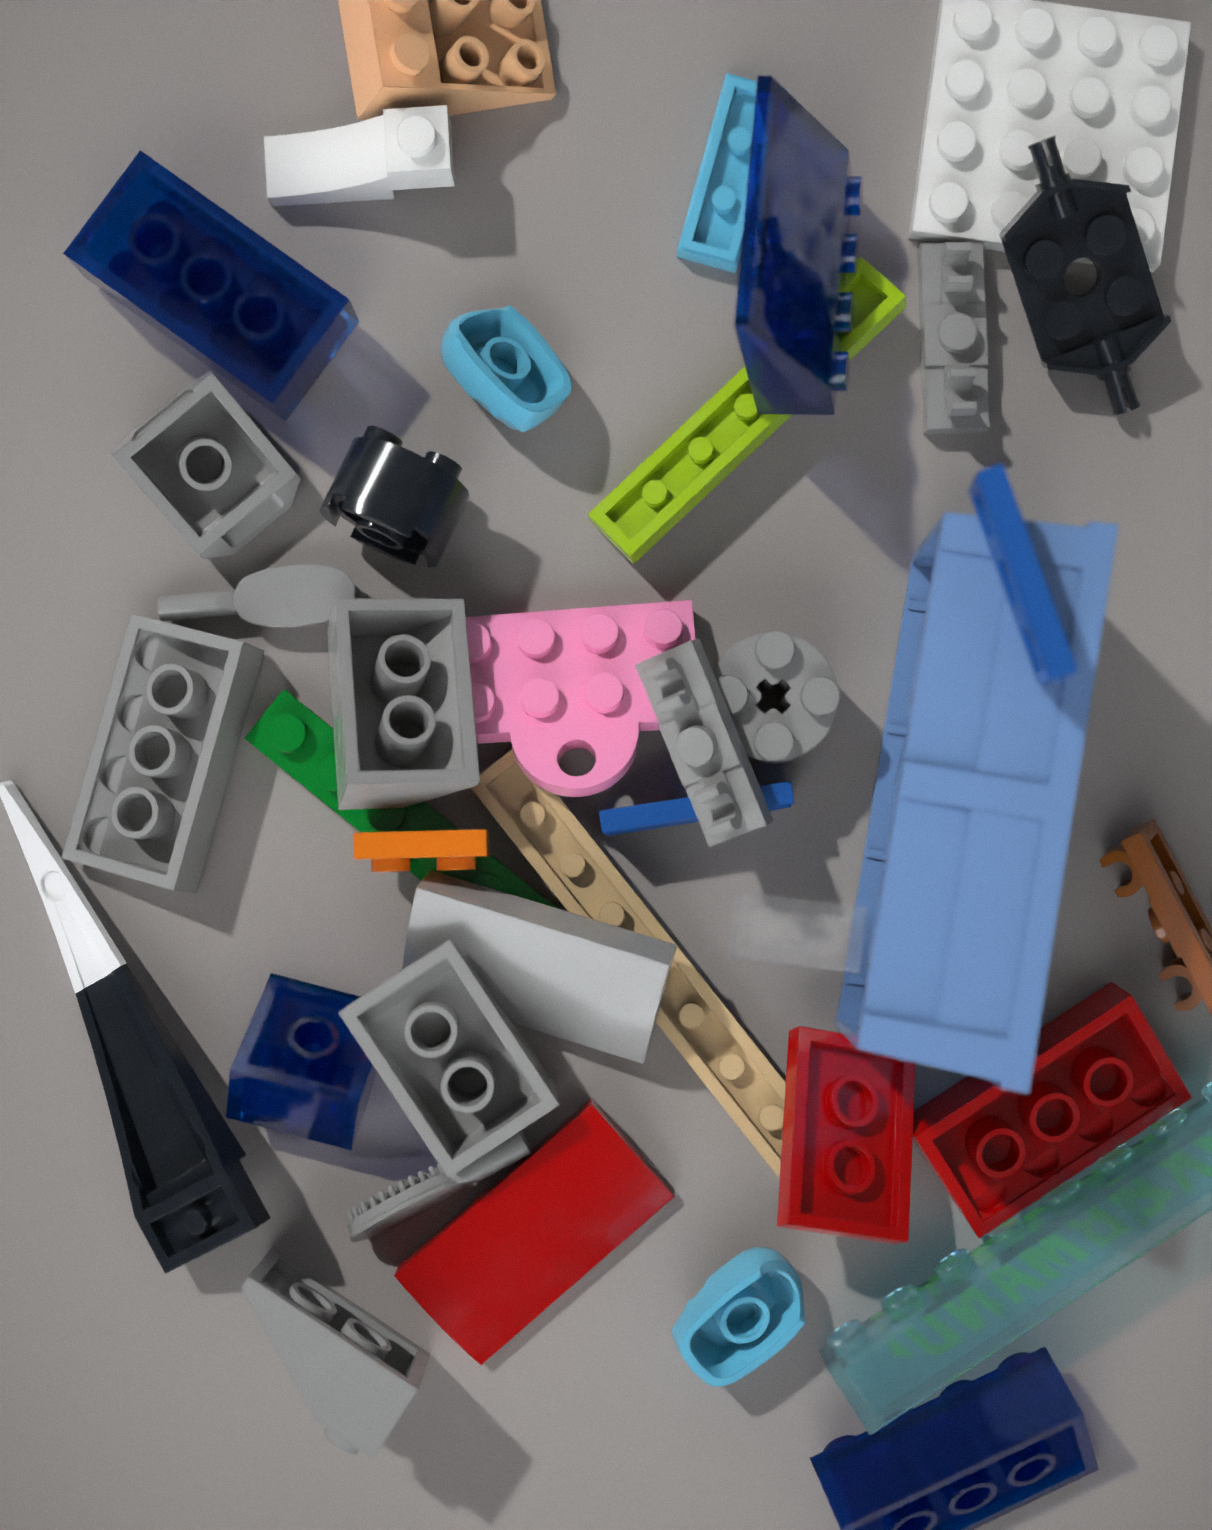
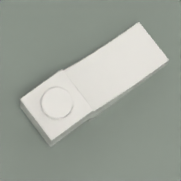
[264,105,455,207]

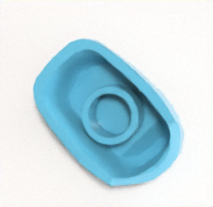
[440,305,572,433]
[671,1247,806,1387]

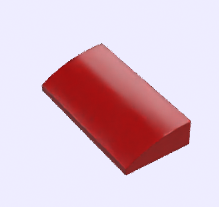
[913,982,1192,1238]
[394,1098,675,1365]

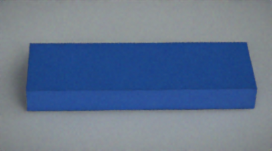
[968,463,1078,688]
[599,781,794,836]

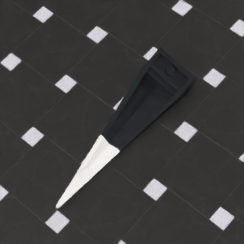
[0,780,271,1274]

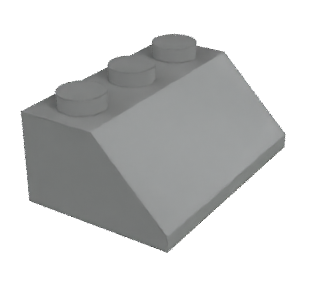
[327,599,480,810]

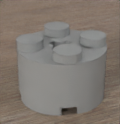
[713,630,840,765]

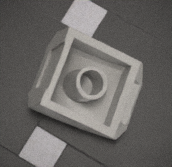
[111,370,301,559]

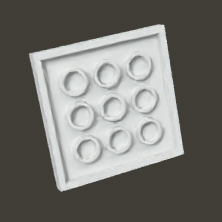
[908,0,1191,273]

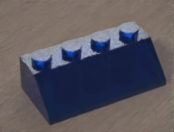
[810,1346,1099,1530]

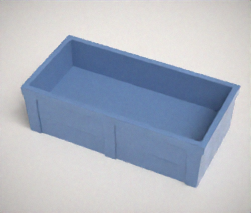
[835,512,1119,1094]

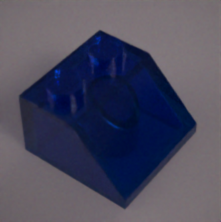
[226,973,377,1151]

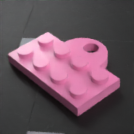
[466,600,696,797]

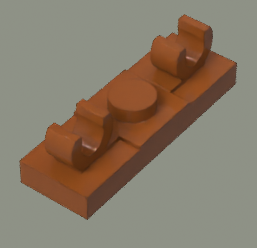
[1099,819,1212,1015]

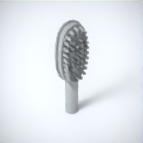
[157,564,356,628]
[347,1131,532,1242]

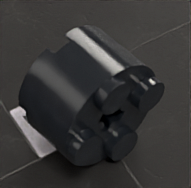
[320,425,470,568]

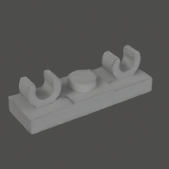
[917,242,990,434]
[635,638,774,847]

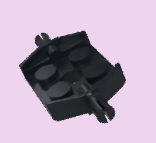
[999,135,1171,415]

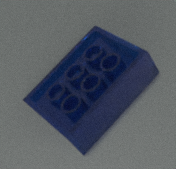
[734,76,863,415]

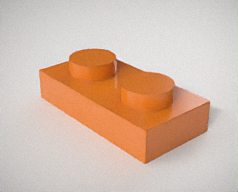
[353,829,490,872]

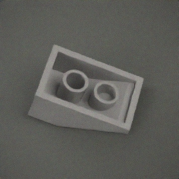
[338,938,559,1178]
[240,1248,430,1459]

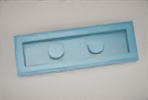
[676,73,786,273]

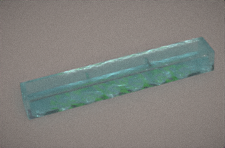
[819,1082,1212,1435]

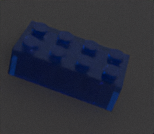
[63,150,359,422]

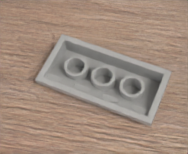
[62,613,264,893]
[402,870,677,1064]

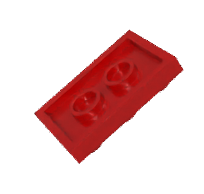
[777,1026,916,1244]

